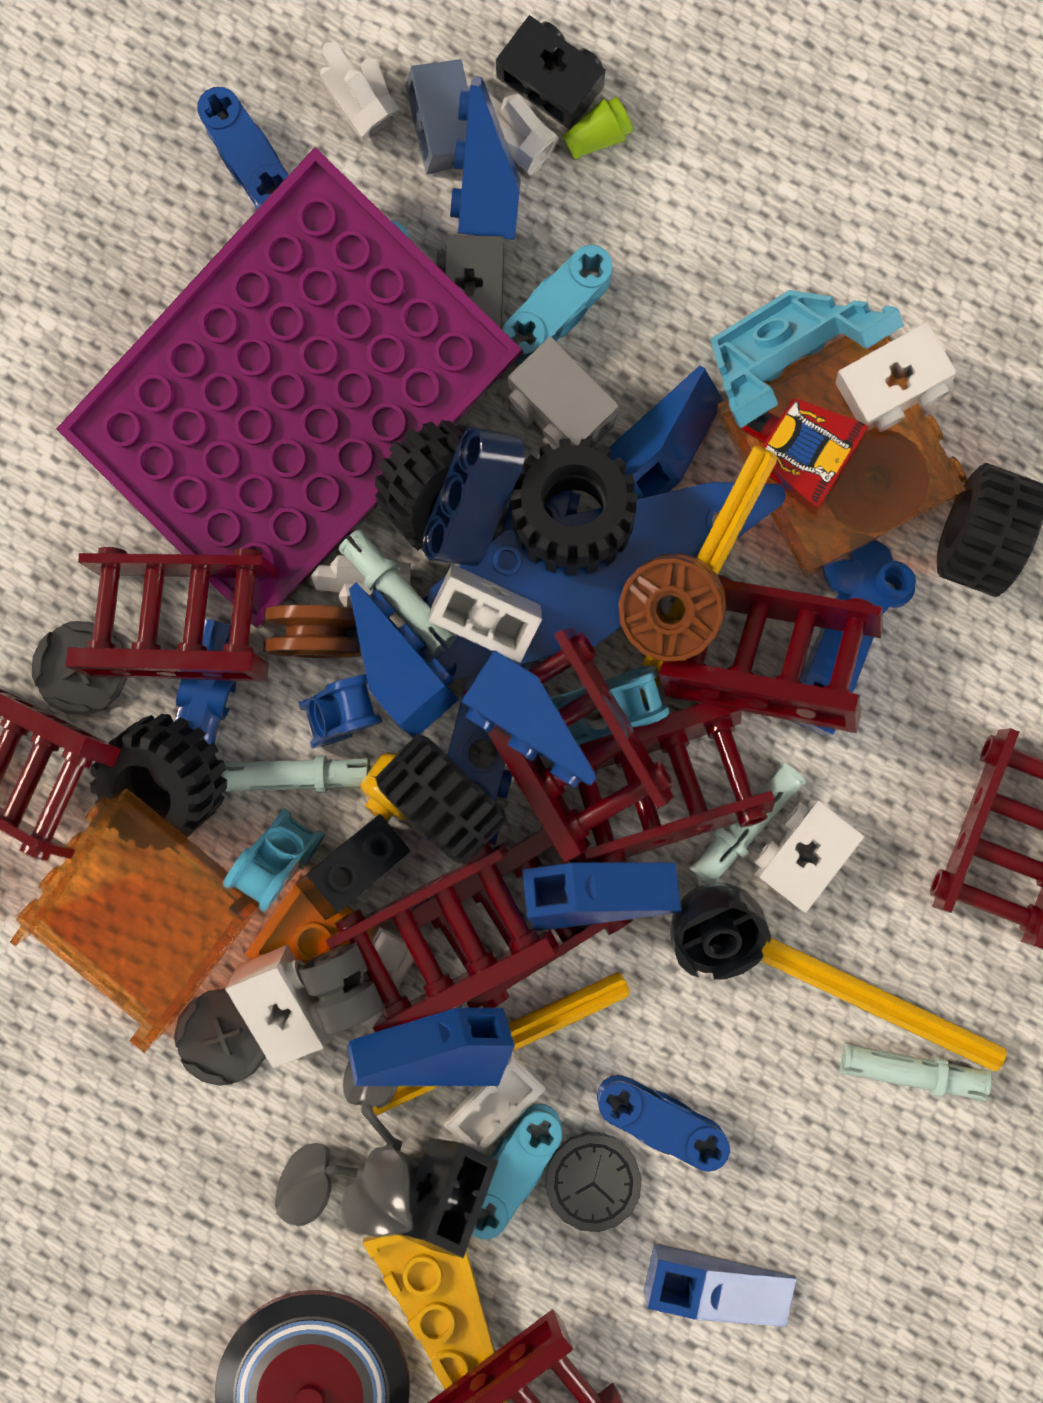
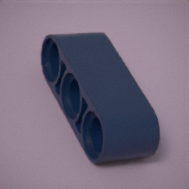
[423,427,525,567]

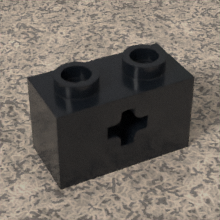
[496,15,606,130]
[295,814,411,920]
[397,1138,499,1258]

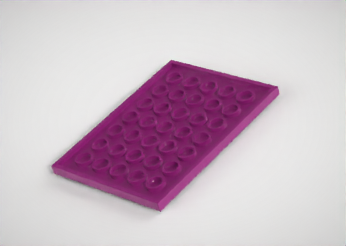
[56,147,524,628]

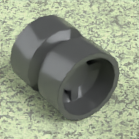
[298,943,384,1034]

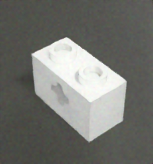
[835,322,957,432]
[429,564,542,663]
[754,800,865,913]
[226,944,329,1068]

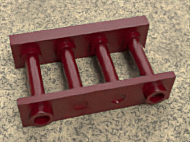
[65,547,278,682]
[659,574,883,733]
[463,627,674,863]
[0,688,121,861]
[578,703,775,863]
[930,728,1043,950]
[410,808,633,1008]
[326,842,559,1032]
[428,1309,624,1403]

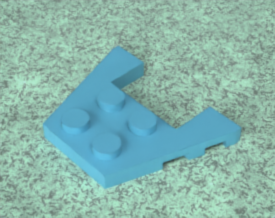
[710,290,904,428]

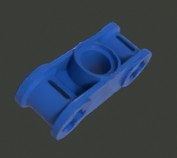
[197,87,289,209]
[299,674,382,749]
[597,1075,730,1172]

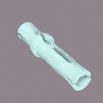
[339,530,457,657]
[223,755,371,793]
[688,762,806,885]
[840,1043,992,1102]

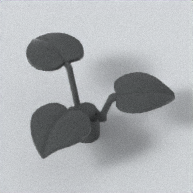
[275,1060,421,1237]

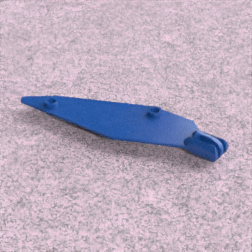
[418,482,786,680]

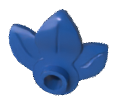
[822,533,916,614]

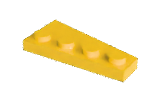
[362,1234,509,1403]

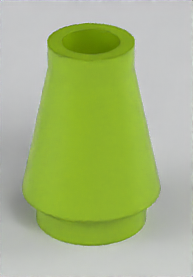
[561,96,634,161]

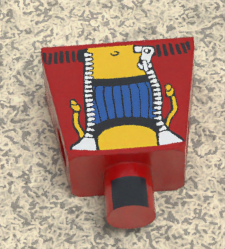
[741,398,868,515]

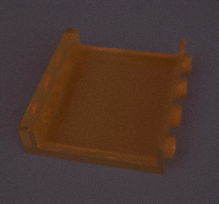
[717,335,967,579]
[10,789,259,1053]

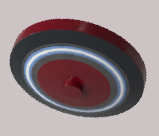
[215,1290,410,1403]

